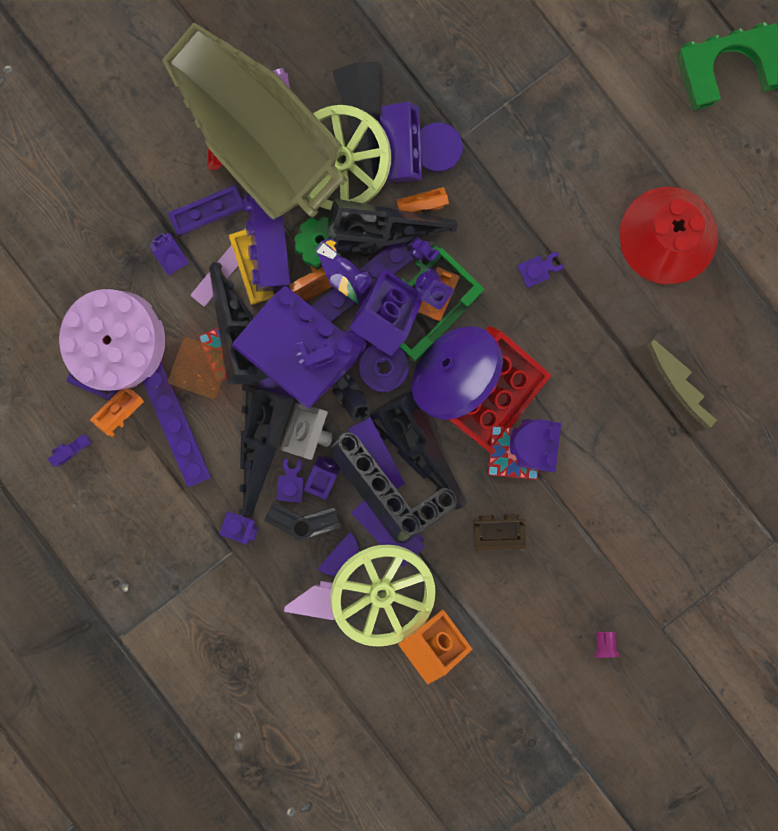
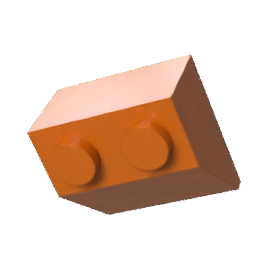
[398,609,473,685]

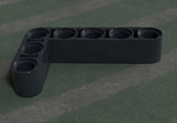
[330,432,457,543]

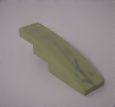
[647,340,717,429]

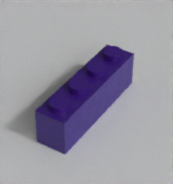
[243,193,290,292]

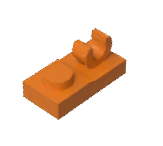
[396,187,449,214]
[289,266,333,302]
[418,267,460,322]
[90,389,144,437]

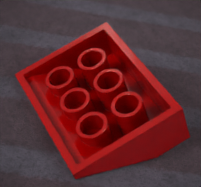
[447,326,552,453]

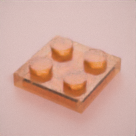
[167,336,225,400]

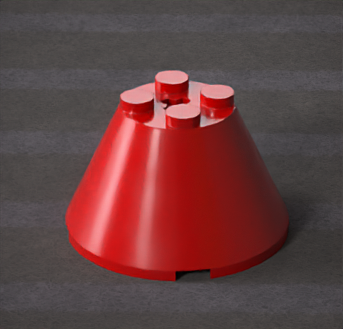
[619,187,718,285]

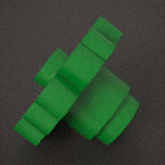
[294,217,340,268]

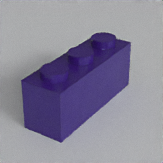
[380,102,422,184]
[351,500,425,567]

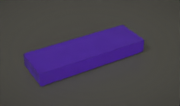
[168,184,244,237]

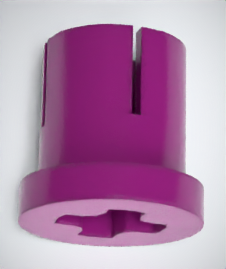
[594,632,620,658]

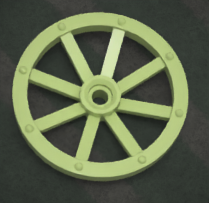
[306,105,391,210]
[330,545,435,646]

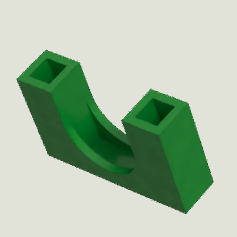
[676,22,778,111]

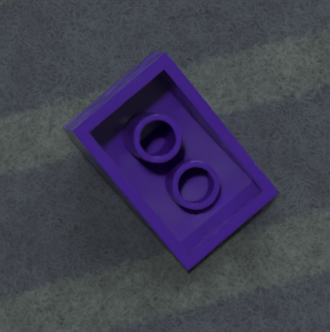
[349,268,422,356]

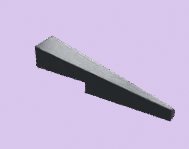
[333,62,380,180]
[328,198,458,253]
[209,262,269,385]
[239,384,295,516]
[370,391,467,510]

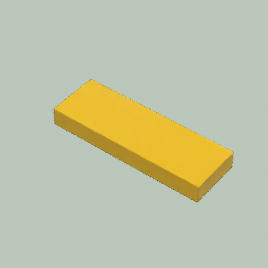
[229,229,274,306]

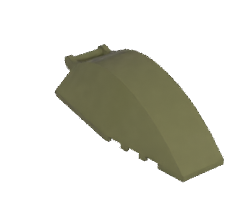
[162,23,347,219]

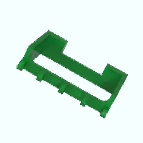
[399,244,484,363]

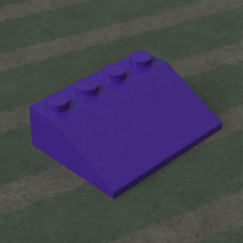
[232,285,362,409]

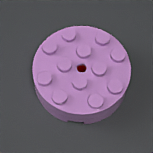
[59,289,165,390]

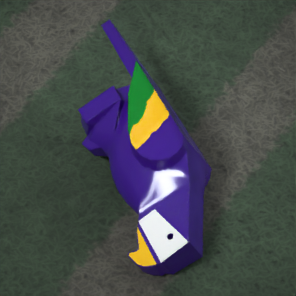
[315,239,372,305]

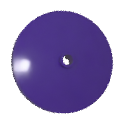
[412,326,503,420]

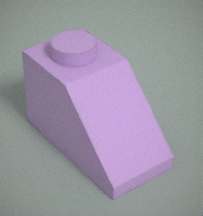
[284,581,335,620]

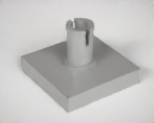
[280,403,332,460]

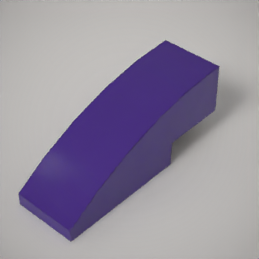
[348,417,405,489]

